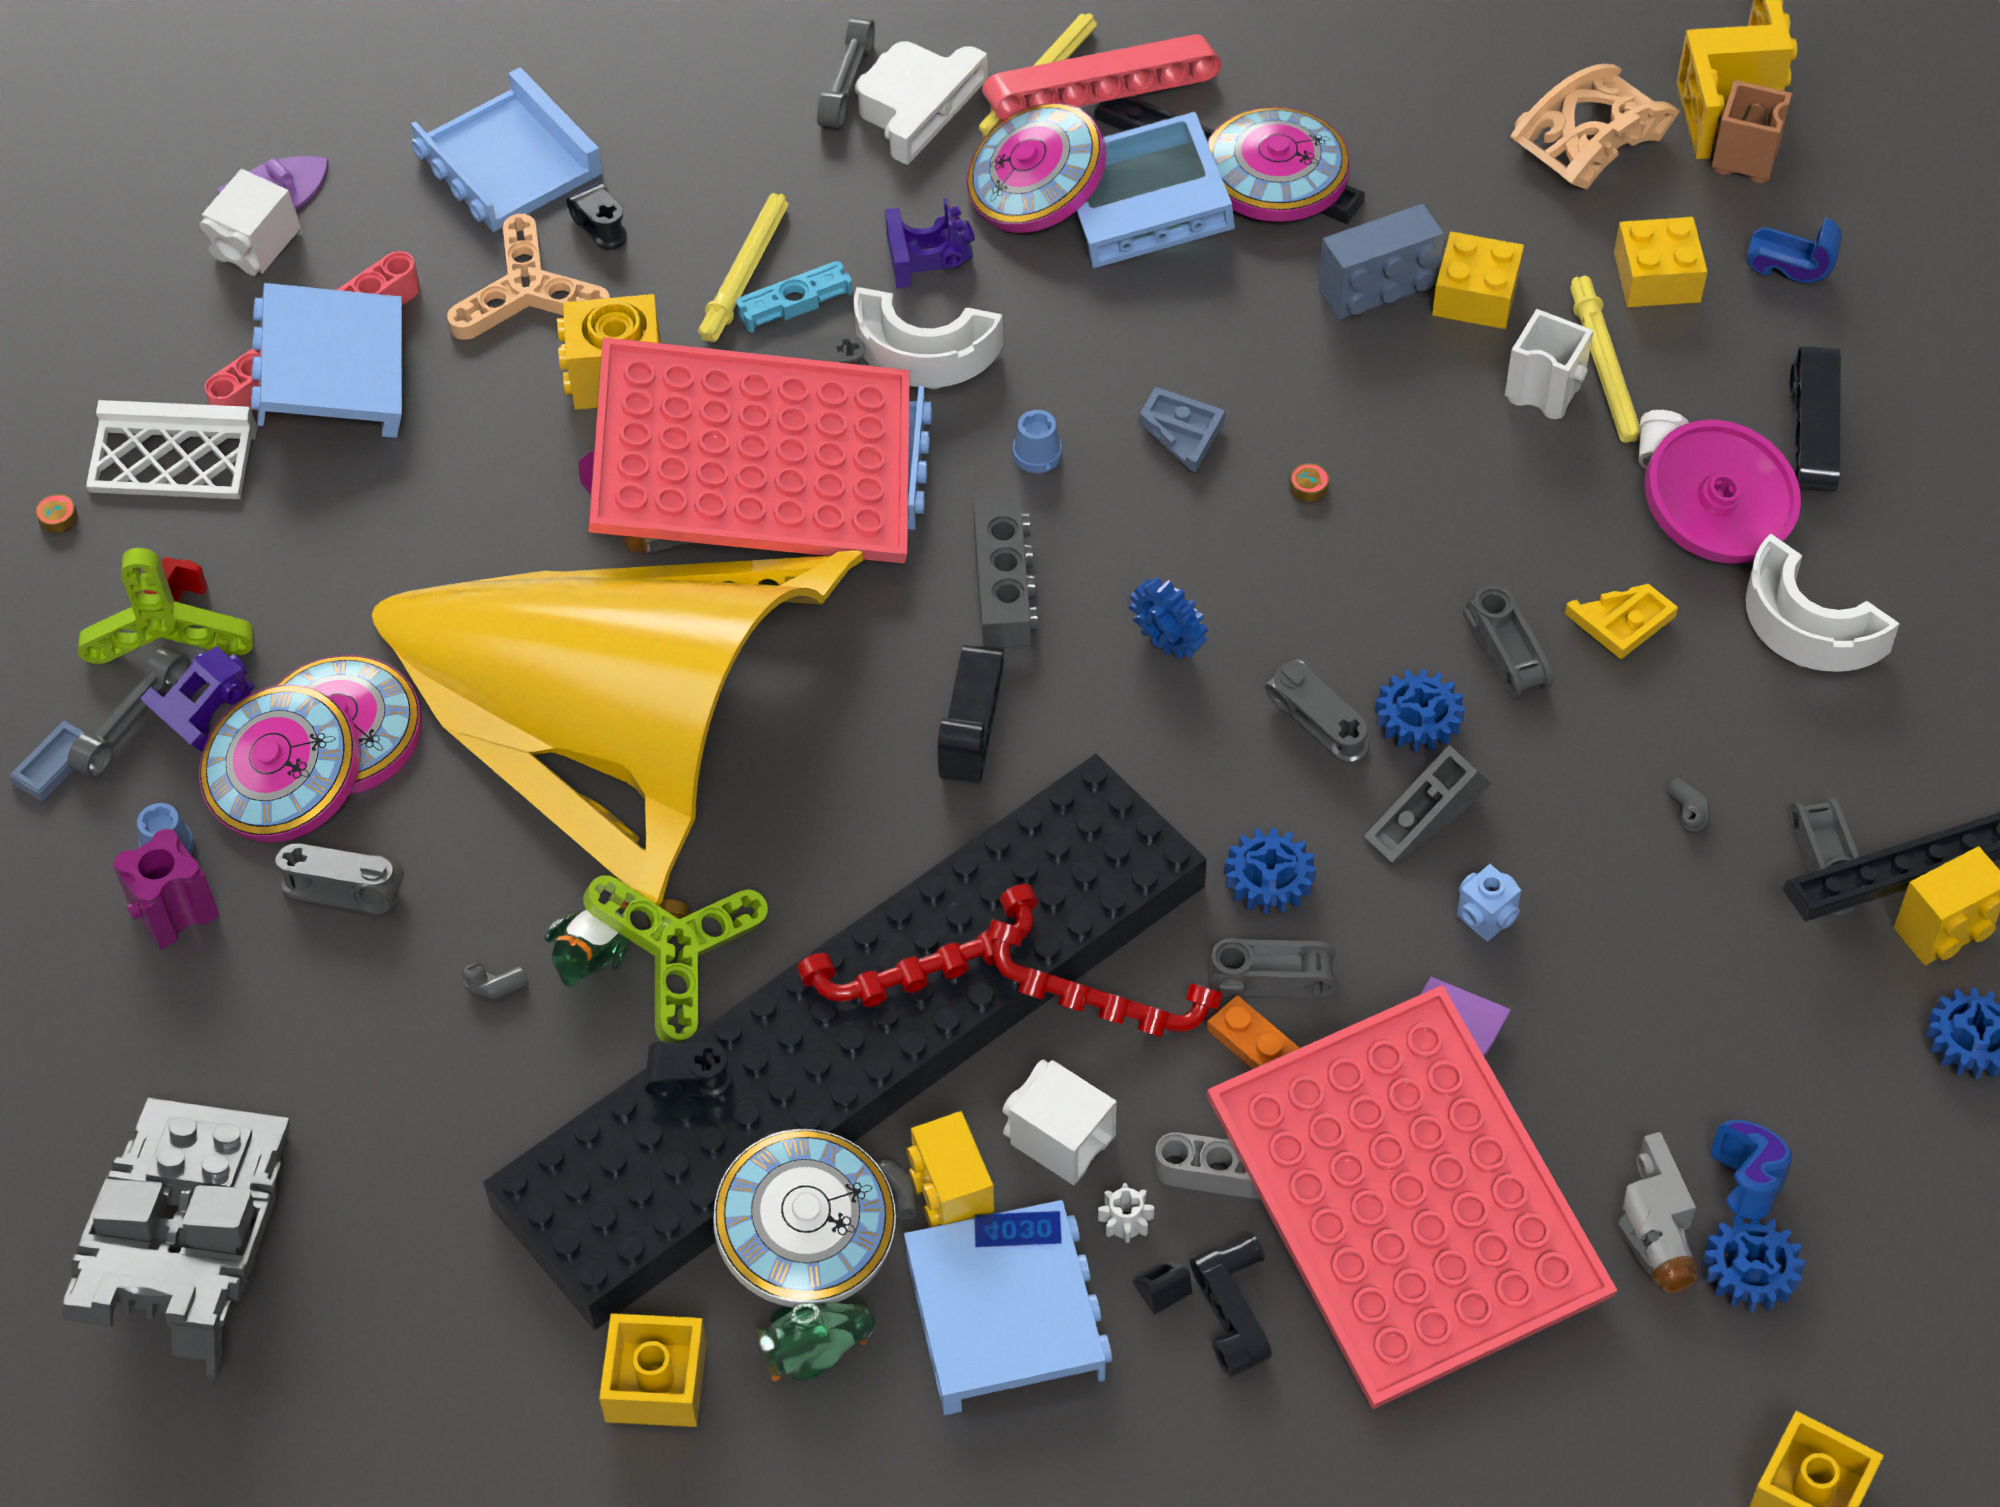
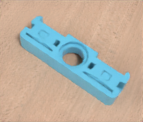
[736,261,852,333]

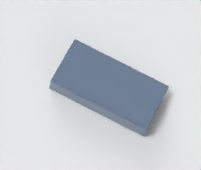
[9,720,84,802]

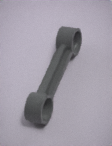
[817,17,875,129]
[67,646,190,779]

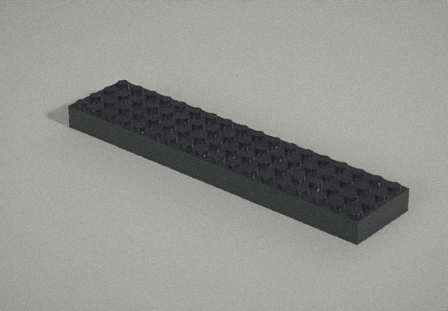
[483,754,1207,1330]

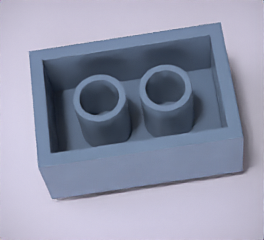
[1318,204,1444,320]

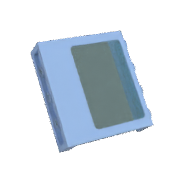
[1076,112,1235,269]

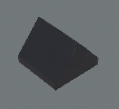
[1133,1260,1192,1315]

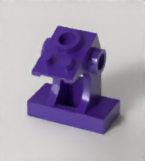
[885,198,975,289]
[140,646,255,752]

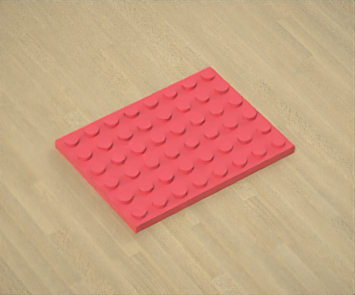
[588,337,909,564]
[1206,985,1618,1410]

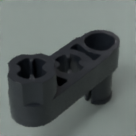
[1190,1234,1272,1377]

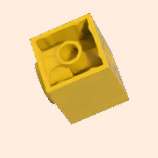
[557,294,661,410]

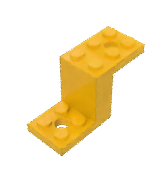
[1676,0,1797,159]

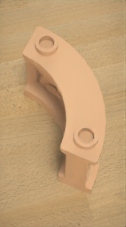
[1510,64,1680,190]

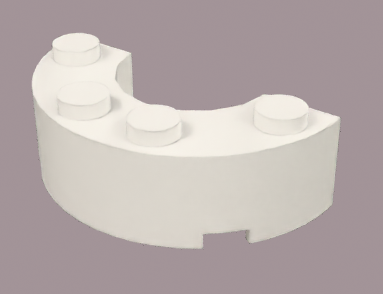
[854,287,1003,389]
[1746,534,1900,672]

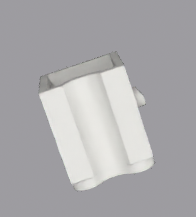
[200,169,301,276]
[1505,309,1594,419]
[1003,1060,1117,1186]

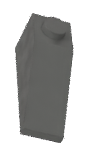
[1364,745,1491,865]

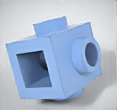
[1456,864,1521,942]

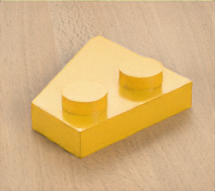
[1565,584,1678,659]

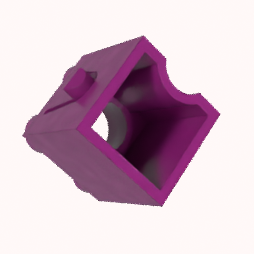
[112,829,220,950]

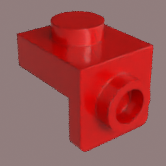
[144,556,208,602]

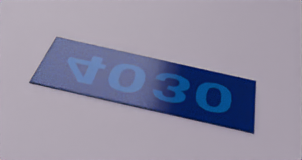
[974,1211,1062,1247]

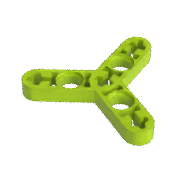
[77,548,254,664]
[583,875,768,1043]

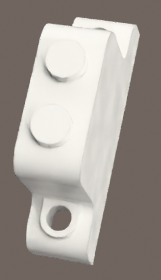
[855,41,988,165]

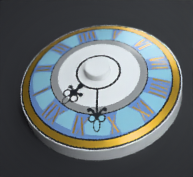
[713,1129,896,1308]

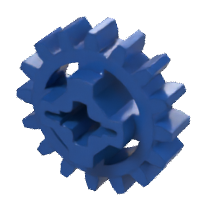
[1129,577,1208,659]
[1375,669,1465,751]
[1224,827,1316,914]
[1926,987,2000,1079]
[1702,1215,1805,1312]

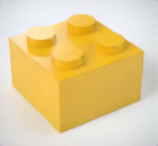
[1614,217,1708,307]
[1432,231,1524,329]
[1894,846,2000,965]
[906,1111,994,1228]
[599,1314,707,1427]
[1749,1411,1884,1507]

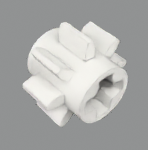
[1098,1183,1154,1243]

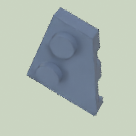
[1140,387,1226,472]

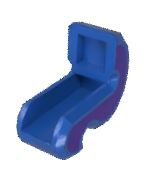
[1746,217,1842,283]
[1710,1120,1792,1220]

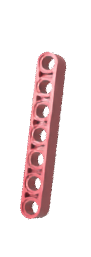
[982,34,1222,120]
[205,251,420,411]

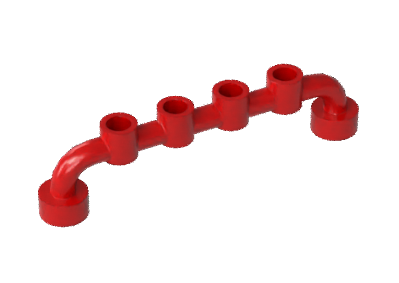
[797,884,1038,1007]
[987,919,1223,1037]

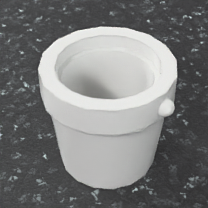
[1638,410,1689,469]

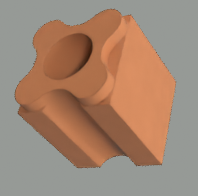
[1712,80,1792,183]

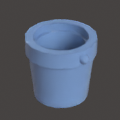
[1012,410,1062,473]
[137,803,195,856]

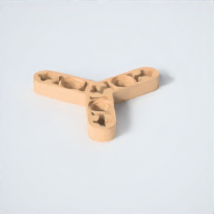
[447,214,610,340]

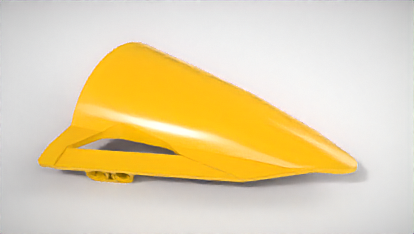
[372,550,863,906]

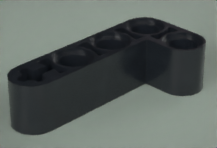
[1789,346,1841,491]
[938,644,1004,783]

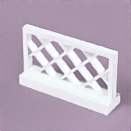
[86,400,258,499]

